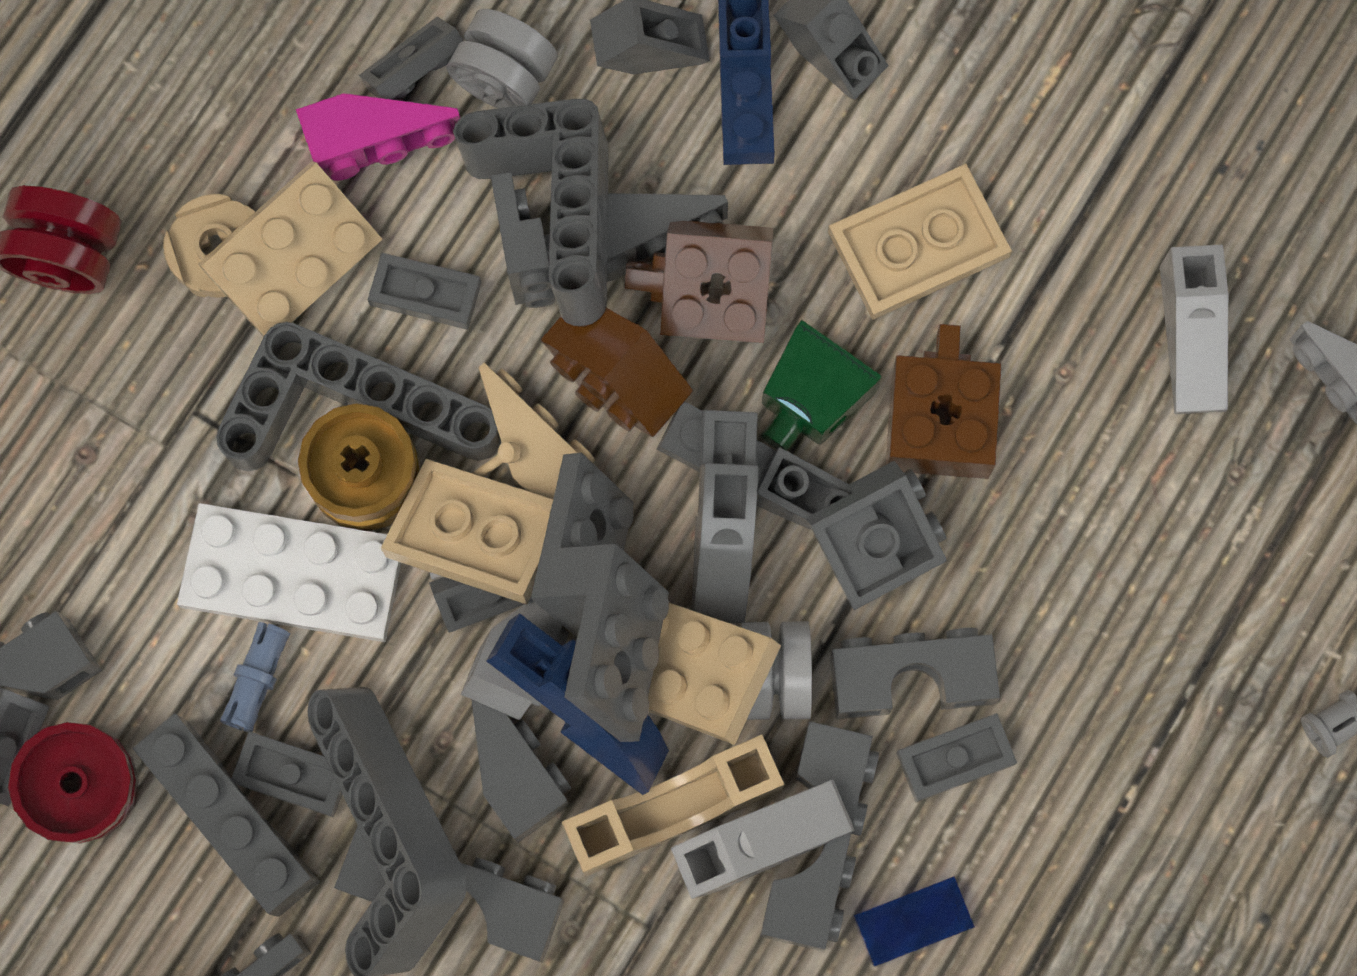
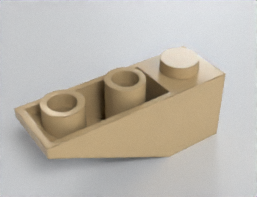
[479,363,595,499]

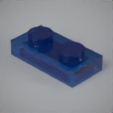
[853,876,975,967]

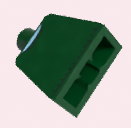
[761,319,882,451]

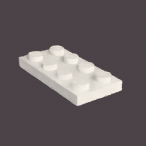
[177,503,401,642]

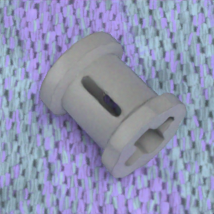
[1301,690,1357,758]

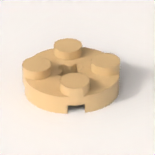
[163,194,255,297]

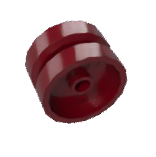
[0,185,122,294]
[8,722,139,844]

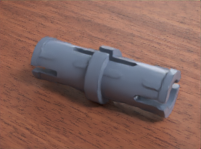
[220,622,290,732]

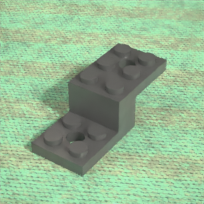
[531,453,669,742]

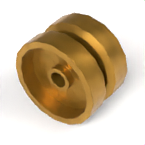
[298,403,421,531]

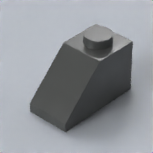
[590,0,710,75]

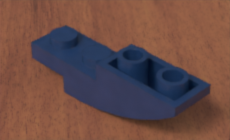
[718,0,775,165]
[486,613,669,795]

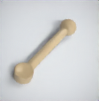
[472,442,521,477]

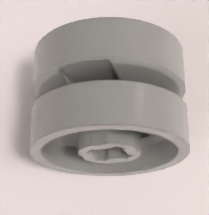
[446,9,558,109]
[741,621,812,720]

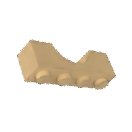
[562,735,784,876]

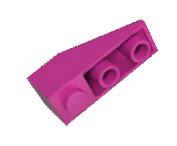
[295,93,460,181]

